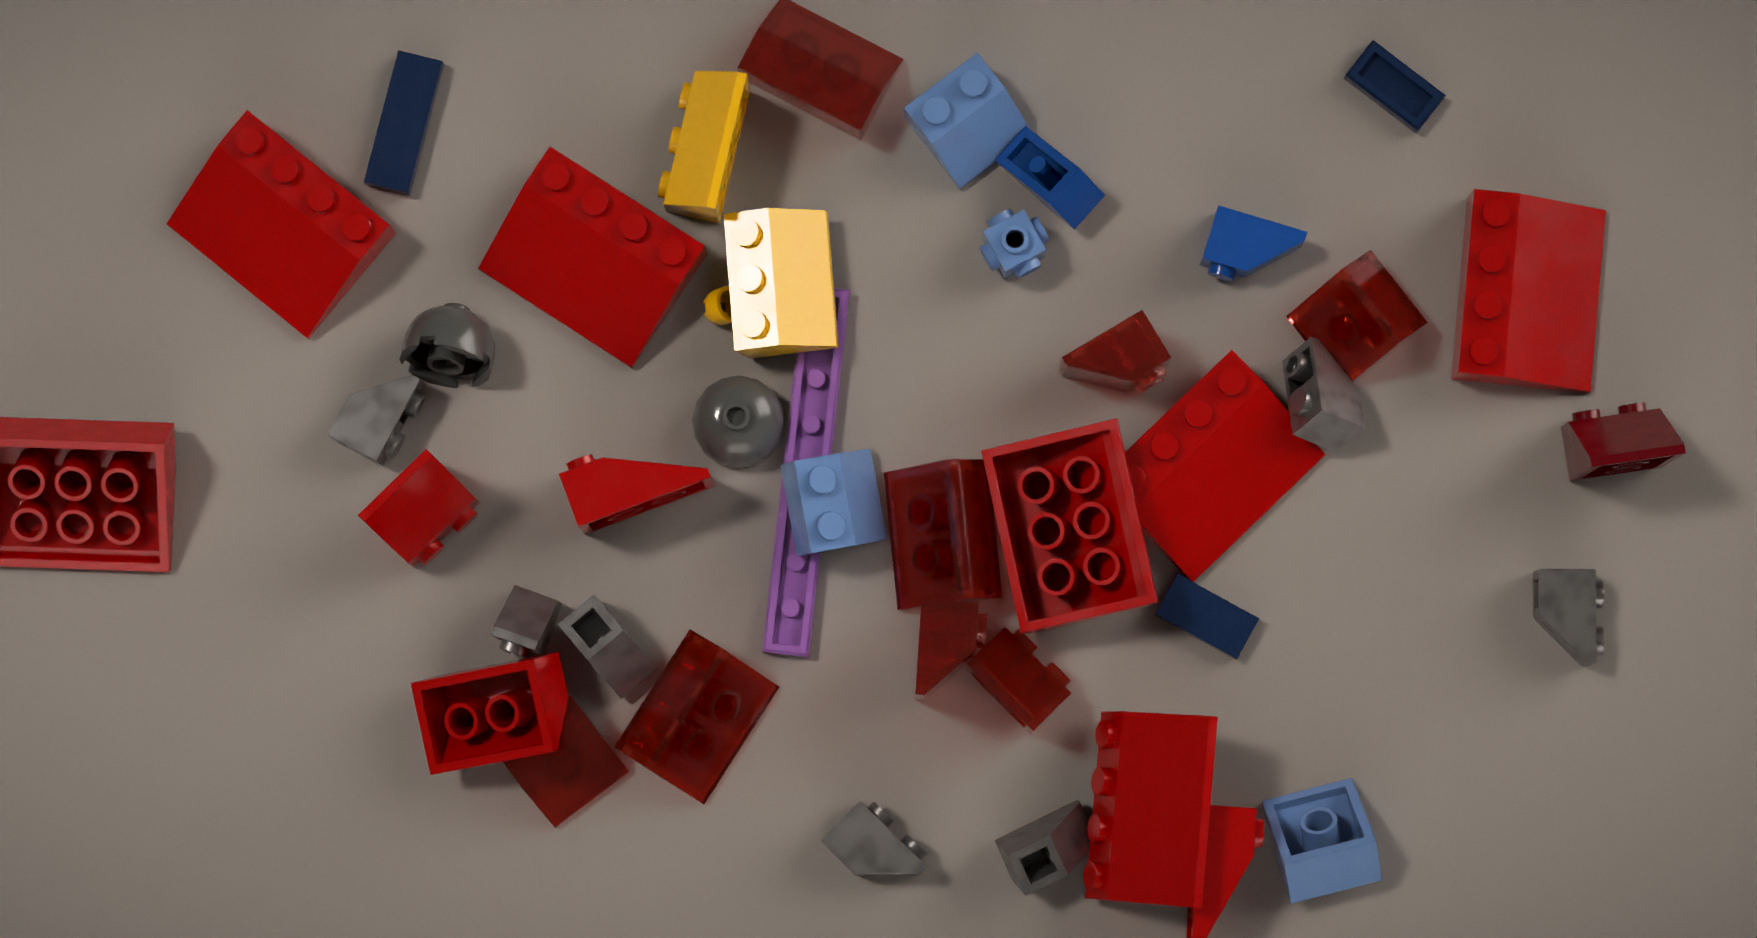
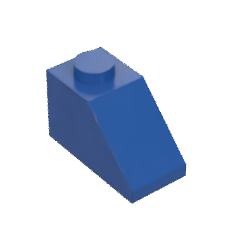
[995,126,1105,230]
[1200,205,1307,281]

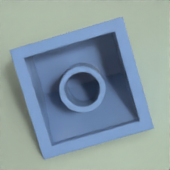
[904,53,1030,190]
[780,449,887,556]
[1262,778,1382,904]

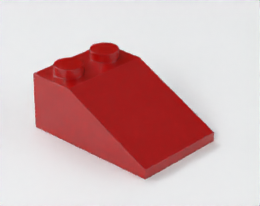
[358,449,480,567]
[559,454,715,535]
[1186,805,1264,938]

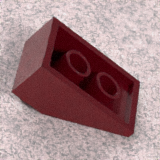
[1561,402,1686,481]

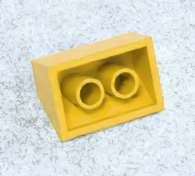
[658,71,751,224]
[724,208,839,359]

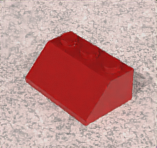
[410,652,569,775]

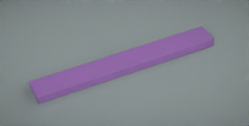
[762,289,850,658]

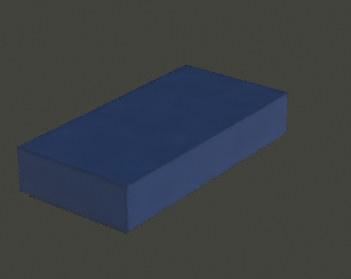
[1344,40,1446,134]
[1155,574,1259,660]

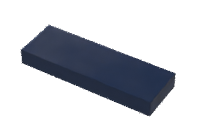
[364,50,444,196]

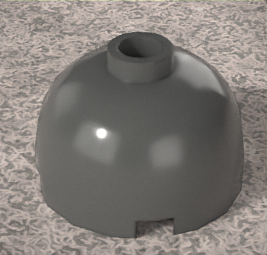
[399,303,495,388]
[692,375,785,468]

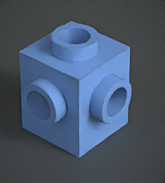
[979,209,1049,279]

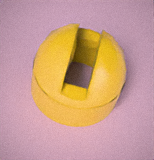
[703,286,732,325]

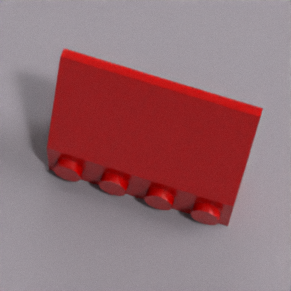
[166,110,396,339]
[478,146,707,369]
[1451,189,1606,393]
[1125,350,1325,582]
[0,417,176,572]
[981,418,1158,634]
[1083,711,1218,909]

